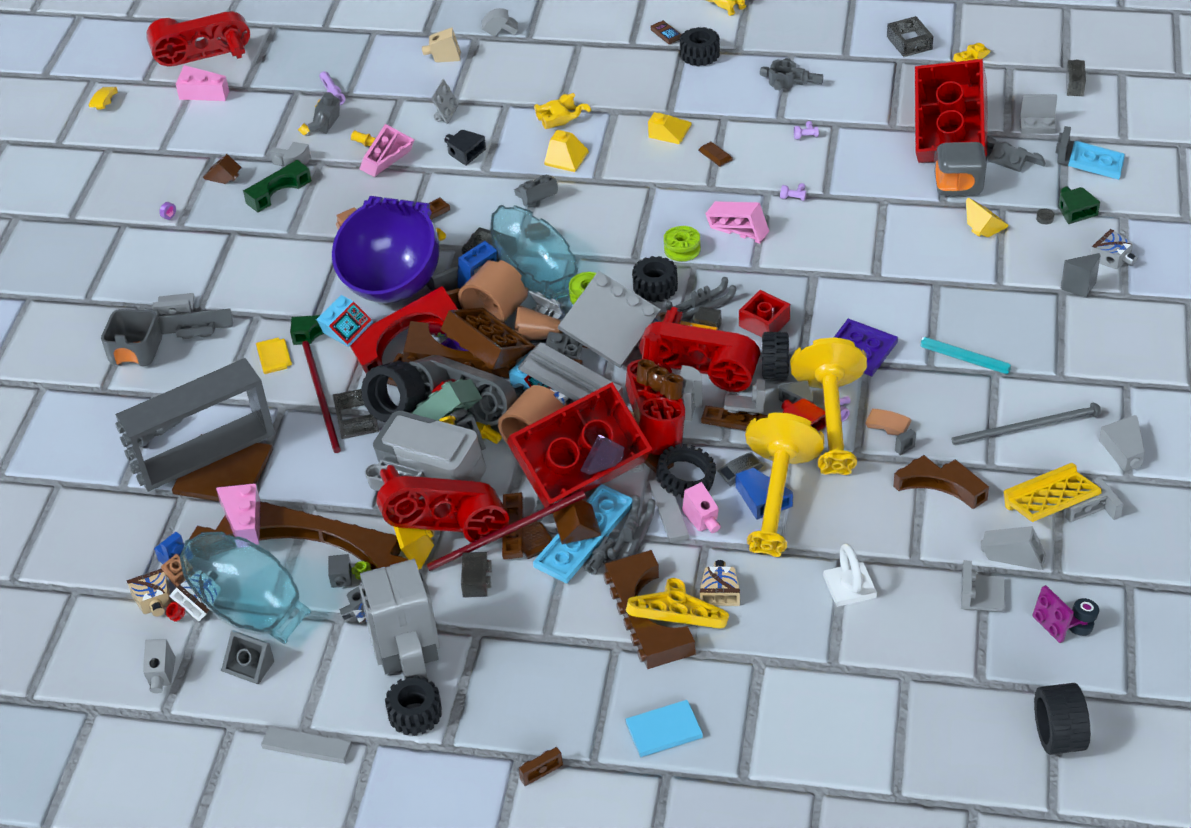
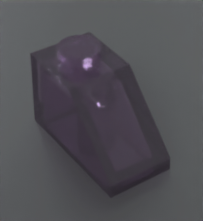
[580,435,625,475]

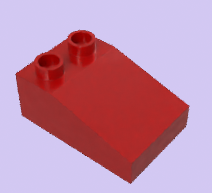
[915,59,988,163]
[507,382,653,508]

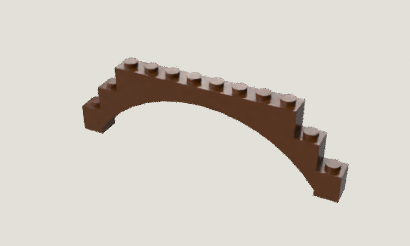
[186,501,408,570]

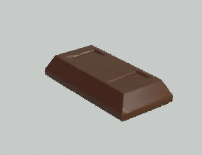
[698,141,733,167]

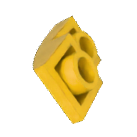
[953,43,990,62]
[89,87,118,110]

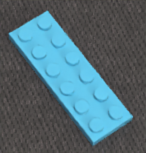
[533,484,632,584]

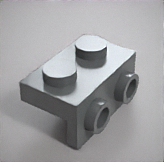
[1055,126,1074,165]

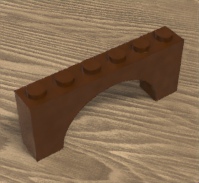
[403,321,521,378]
[603,550,696,670]

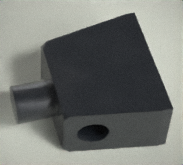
[444,130,486,166]

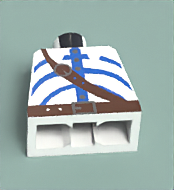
[169,571,221,621]

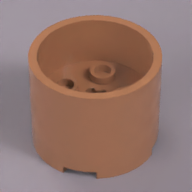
[458,260,528,323]
[498,385,567,443]

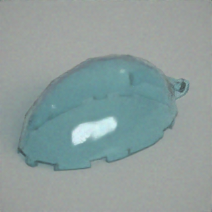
[490,205,578,301]
[180,532,311,644]

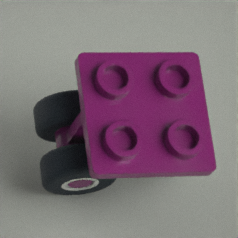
[1032,585,1100,643]

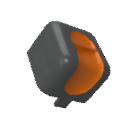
[934,142,987,196]
[101,309,162,367]

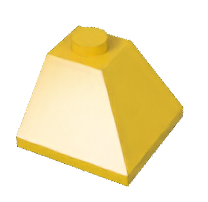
[648,112,692,144]
[544,130,589,172]
[966,197,1008,238]
[393,526,434,570]

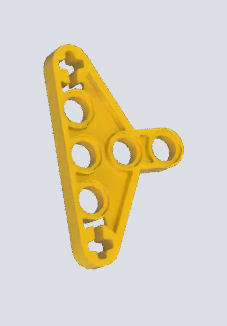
[626,578,729,628]

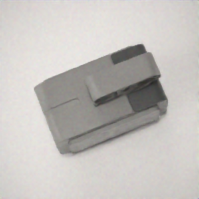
[365,411,486,491]
[359,559,440,680]

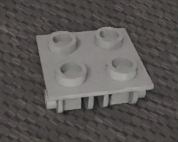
[431,79,459,124]
[529,291,566,323]

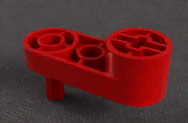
[146,11,250,67]
[639,307,761,392]
[625,333,685,455]
[376,465,509,543]

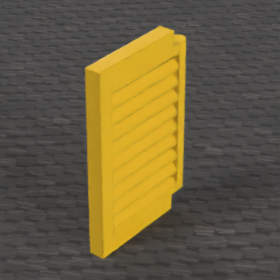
[256,337,292,374]

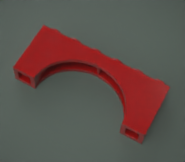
[350,286,458,373]

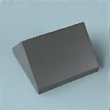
[1061,253,1101,298]
[426,266,458,292]
[221,630,274,684]

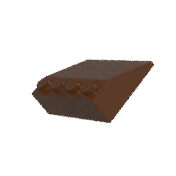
[441,308,535,370]

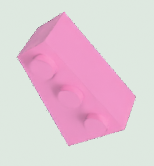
[176,65,229,101]

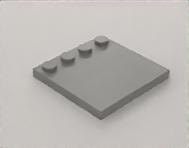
[558,271,661,368]

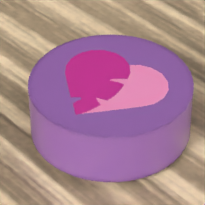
[160,202,176,220]

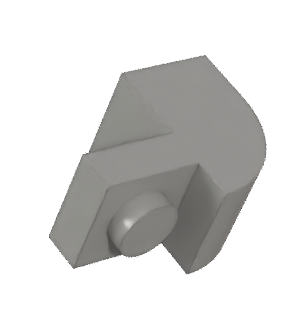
[482,8,518,37]
[270,142,311,167]

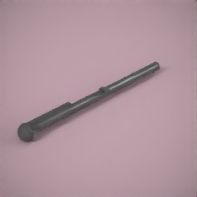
[951,402,1101,445]

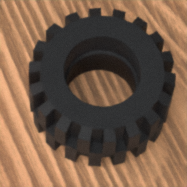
[680,27,720,66]
[632,256,678,302]
[762,332,789,379]
[385,676,442,736]

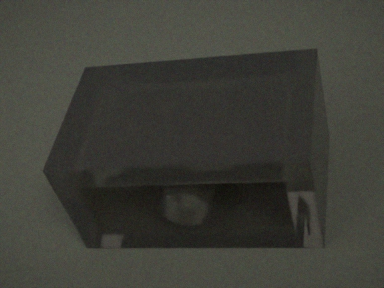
[1066,59,1086,96]
[461,552,492,598]

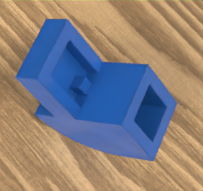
[154,532,191,564]

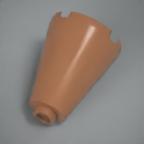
[514,305,563,341]

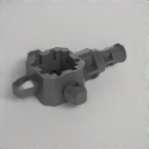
[760,58,823,90]

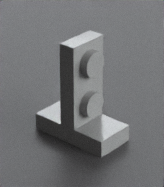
[1065,477,1123,523]

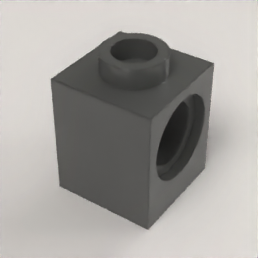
[328,554,352,588]

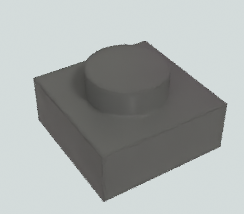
[895,429,916,455]

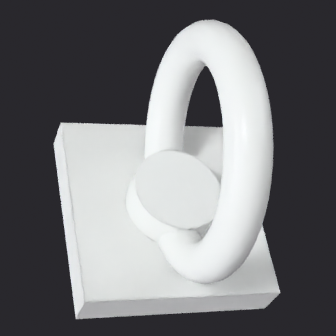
[823,543,877,607]

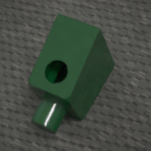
[1058,186,1100,225]

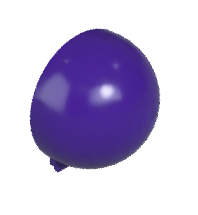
[332,196,440,303]

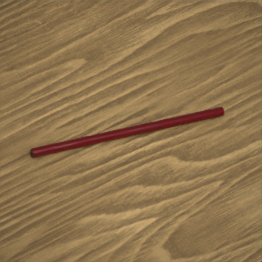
[302,341,341,453]
[427,490,586,571]

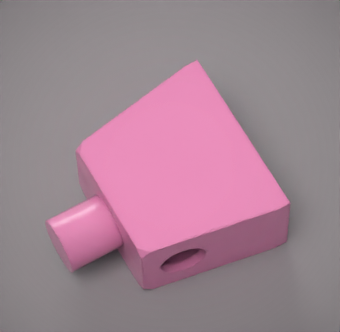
[682,482,721,533]

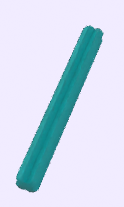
[920,337,1011,374]

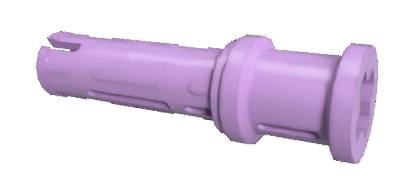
[319,71,345,105]

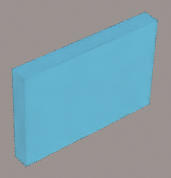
[1068,141,1125,180]
[625,700,703,757]

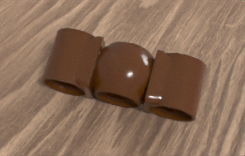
[636,359,684,400]

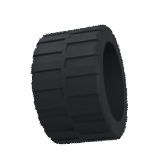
[361,361,426,422]
[1034,683,1091,755]

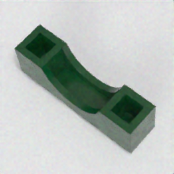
[243,160,312,213]
[290,315,324,345]

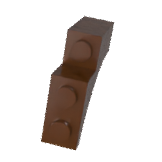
[893,455,989,509]

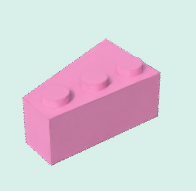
[360,124,415,177]
[705,201,769,243]
[216,483,260,547]

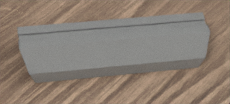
[518,342,623,401]

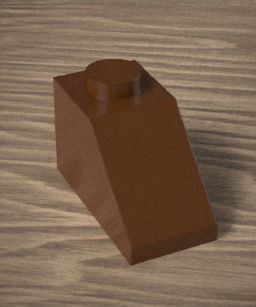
[203,154,242,184]

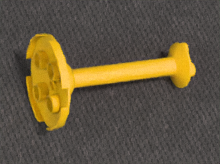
[790,337,867,475]
[745,412,825,557]

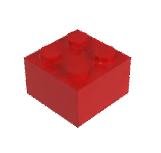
[739,290,791,337]

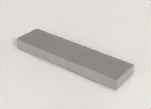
[649,479,689,543]
[261,726,352,764]

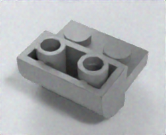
[677,365,703,421]

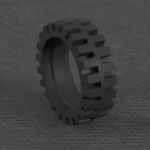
[656,444,716,498]

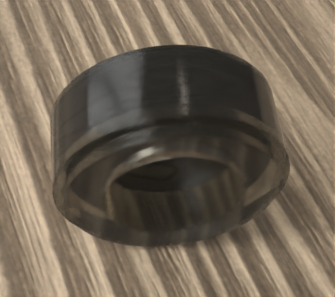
[1036,208,1055,225]

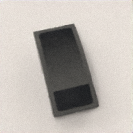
[718,452,764,487]

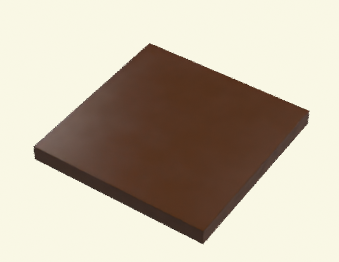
[172,434,273,502]

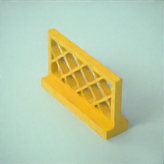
[1003,463,1101,522]

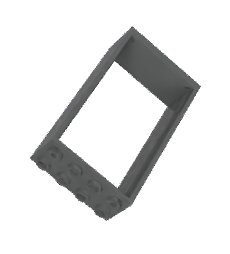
[115,358,275,492]

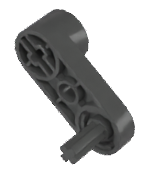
[397,355,525,426]

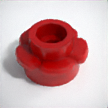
[166,602,185,622]

